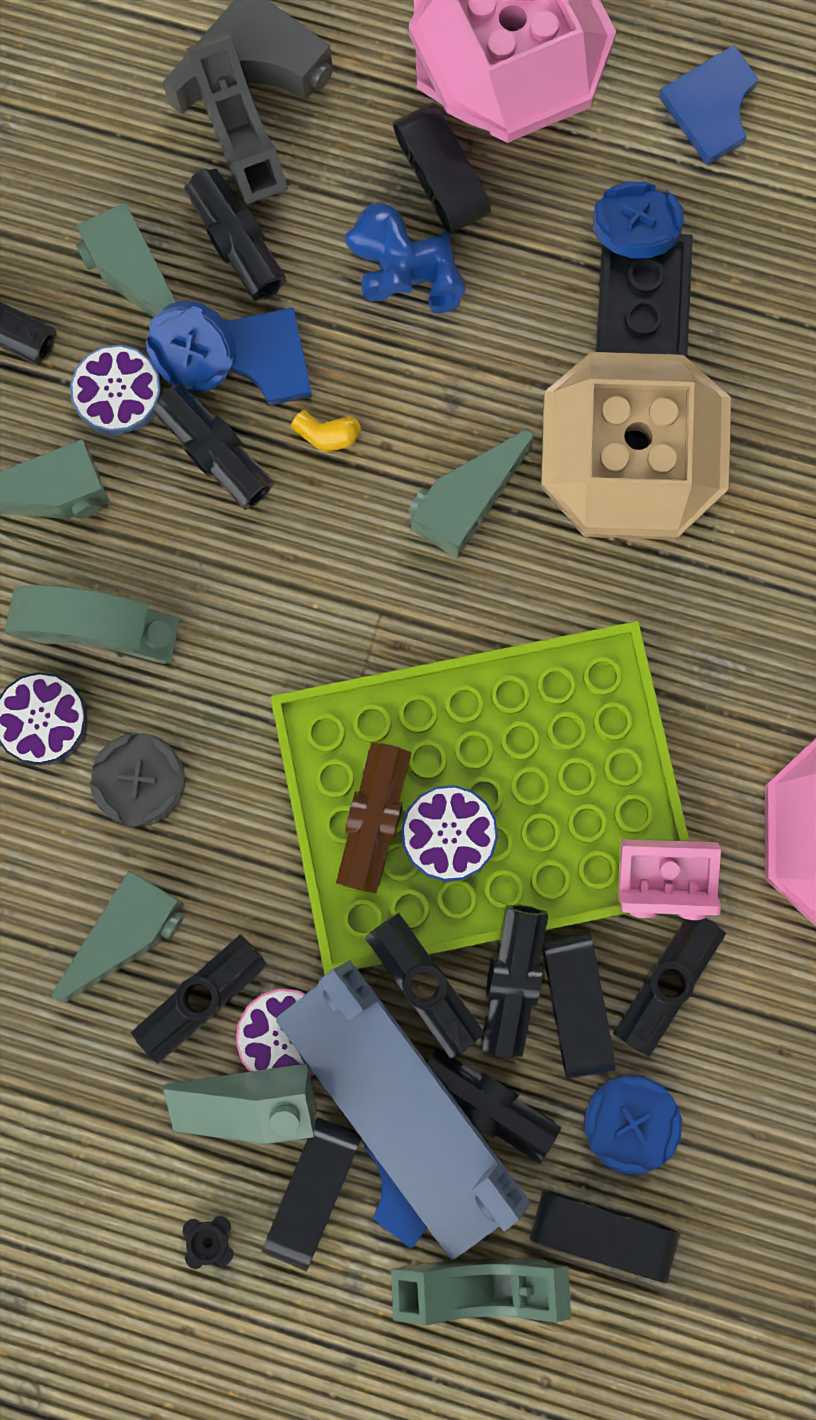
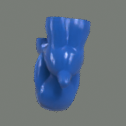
[345,202,466,313]

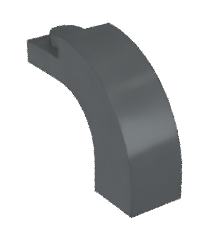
[186,33,288,205]

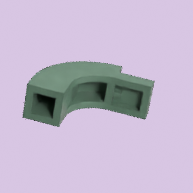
[4,585,180,664]
[391,1258,571,1326]

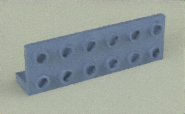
[276,960,531,1259]

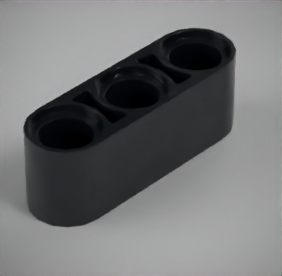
[393,102,491,233]
[542,931,615,1079]
[261,1117,362,1272]
[529,1190,681,1283]

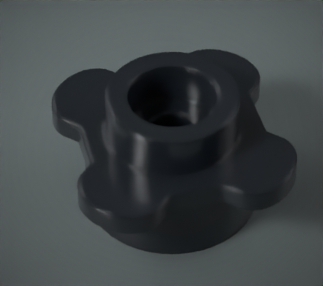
[182,1216,234,1269]

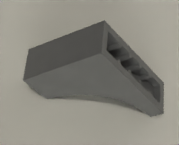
[163,0,333,114]

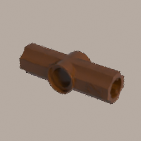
[336,742,411,894]

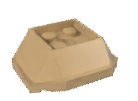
[541,352,731,540]

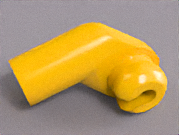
[291,410,361,452]

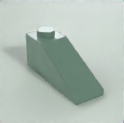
[76,202,176,318]
[408,429,534,559]
[0,439,110,519]
[50,871,184,1002]
[163,1064,317,1144]

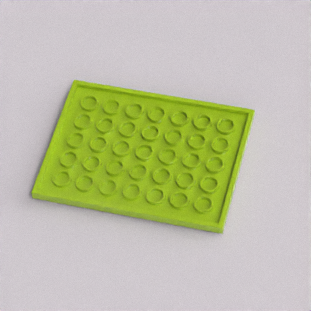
[270,621,690,975]

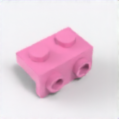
[618,839,721,920]

